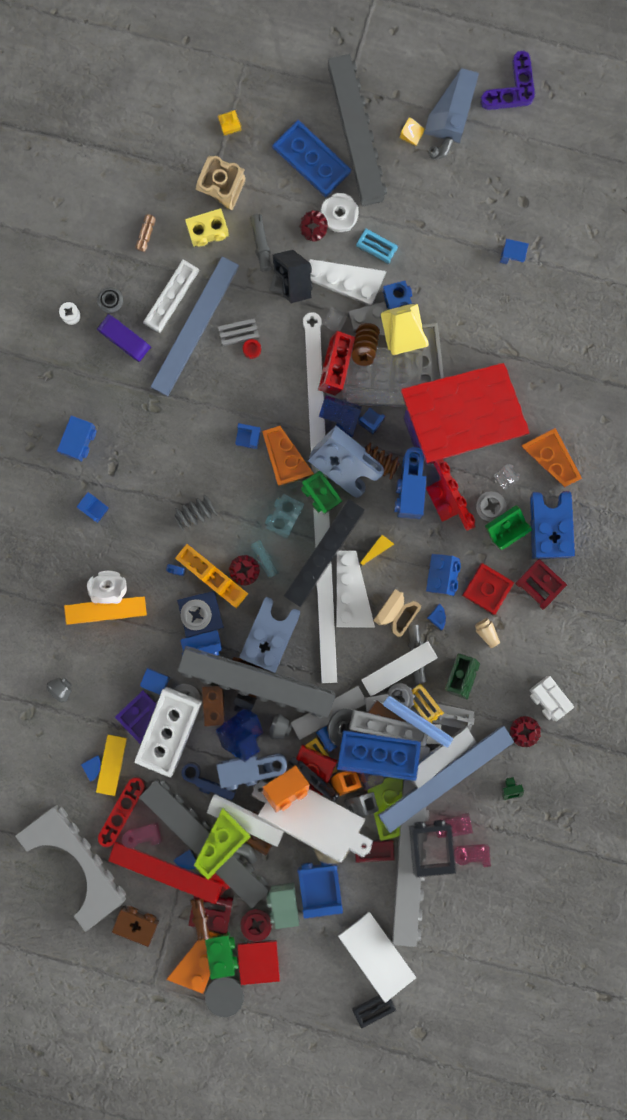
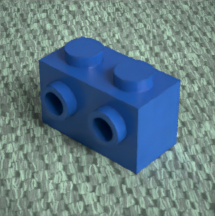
[57,416,96,462]

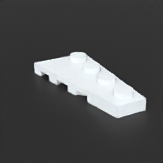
[309,259,386,306]
[336,551,375,628]

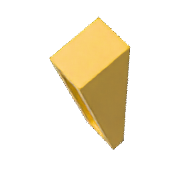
[360,535,394,566]

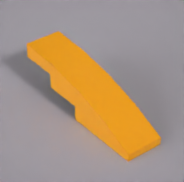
[175,544,248,609]
[64,596,147,625]

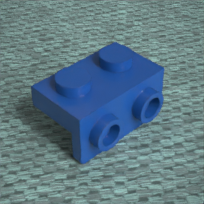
[426,554,461,596]
[180,630,222,655]

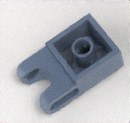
[308,426,384,498]
[239,597,300,673]
[217,753,287,791]

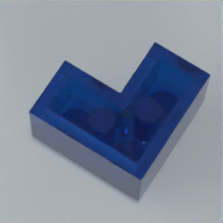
[319,395,362,438]
[216,709,263,762]

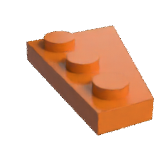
[262,426,314,486]
[521,428,582,488]
[167,930,222,994]

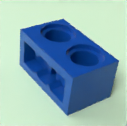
[382,280,415,310]

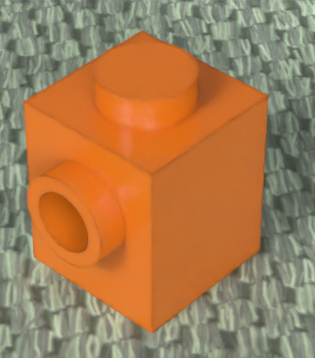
[330,771,361,796]

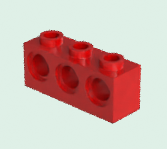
[318,331,355,396]

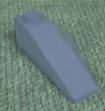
[424,68,479,143]

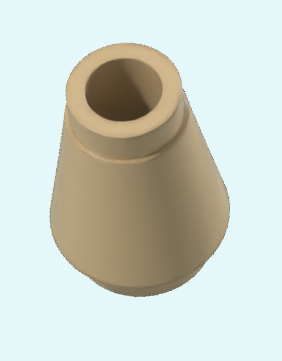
[475,618,500,648]

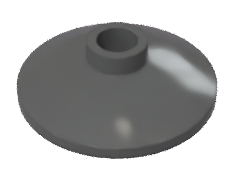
[328,709,354,747]

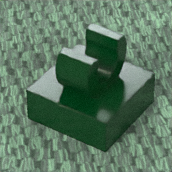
[502,777,524,800]

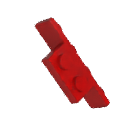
[426,459,476,531]

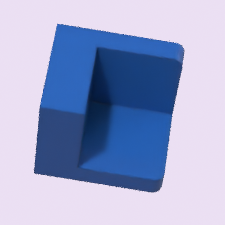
[500,239,529,264]
[358,408,386,435]
[235,423,261,449]
[77,492,109,523]
[140,668,170,695]

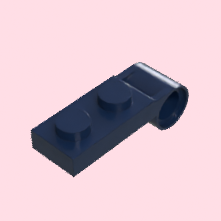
[182,762,236,800]

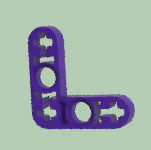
[480,51,535,110]

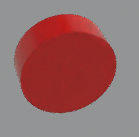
[242,339,262,359]

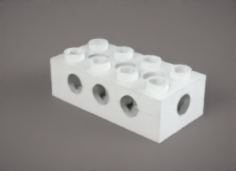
[134,687,203,777]

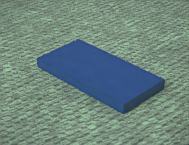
[272,120,352,198]
[337,731,421,781]

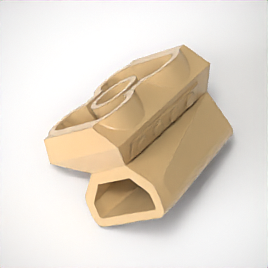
[196,156,245,210]
[373,589,421,637]

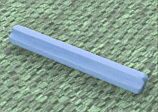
[383,696,453,747]

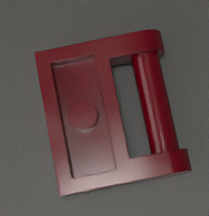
[515,559,567,610]
[188,896,234,933]

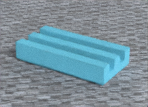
[356,228,398,264]

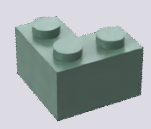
[267,883,299,929]

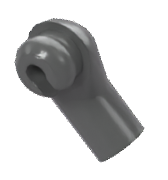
[428,138,453,160]
[236,843,257,864]

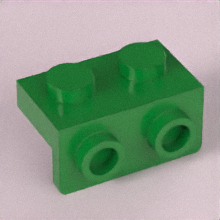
[301,471,342,515]
[485,505,532,550]
[205,931,238,979]

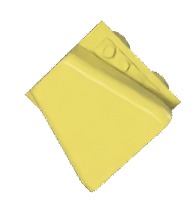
[381,304,429,355]

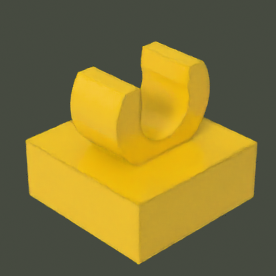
[218,110,241,136]

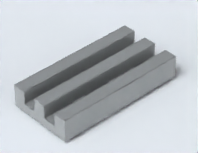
[218,318,259,346]

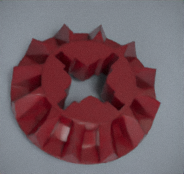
[299,210,328,241]
[229,555,260,586]
[510,716,541,747]
[240,909,272,941]

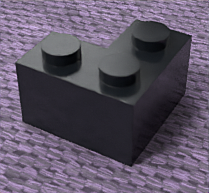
[273,249,313,303]

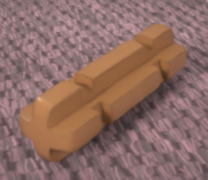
[136,214,155,252]

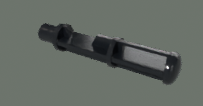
[289,756,339,802]

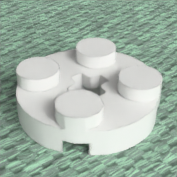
[321,193,359,232]
[87,571,127,604]

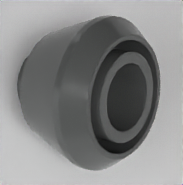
[97,287,123,313]
[46,677,72,702]
[269,714,292,739]

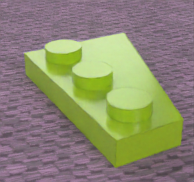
[194,808,251,879]

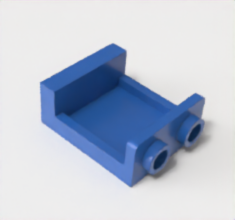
[298,861,343,919]

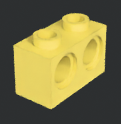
[185,208,229,247]

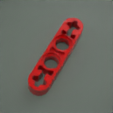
[98,777,146,847]

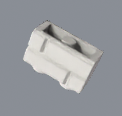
[530,676,574,721]

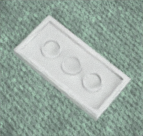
[338,912,416,1003]

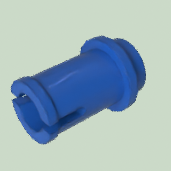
[316,726,338,752]

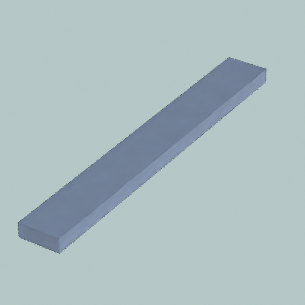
[151,257,239,397]
[378,726,514,833]

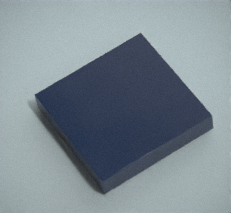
[177,591,224,637]

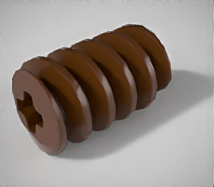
[351,323,380,366]
[365,442,400,480]

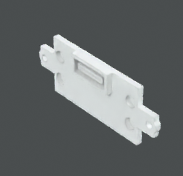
[252,780,373,863]

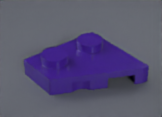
[115,690,157,744]

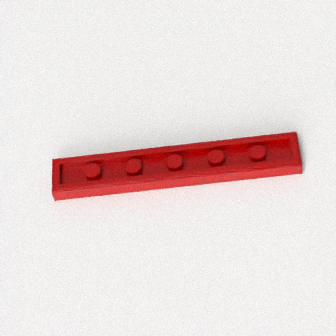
[108,842,223,904]

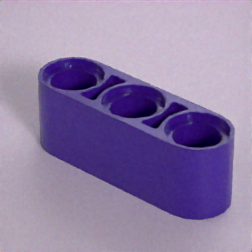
[97,314,151,362]

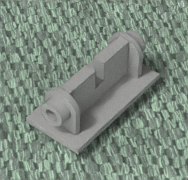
[433,704,475,731]

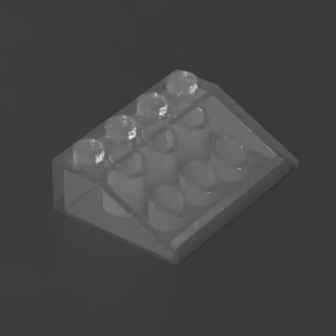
[343,347,423,407]

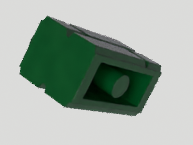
[445,653,480,700]

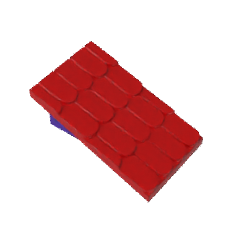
[401,363,530,464]

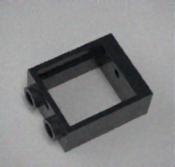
[409,820,456,878]

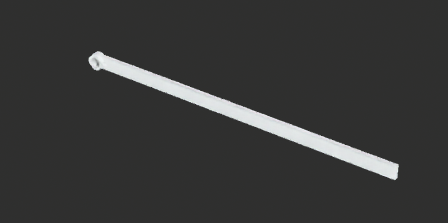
[303,312,337,683]

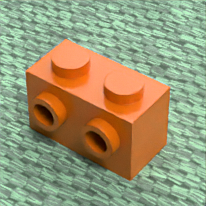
[263,766,309,812]

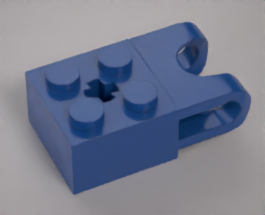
[394,447,427,519]
[530,491,575,559]

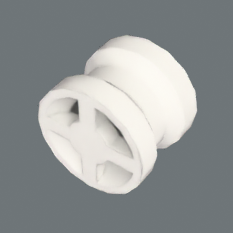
[59,302,81,325]

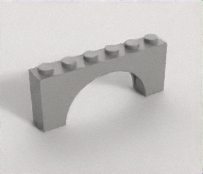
[15,805,126,932]

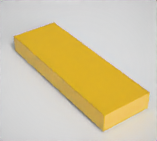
[96,734,127,796]

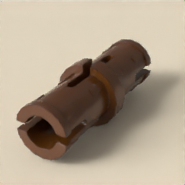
[190,898,210,941]

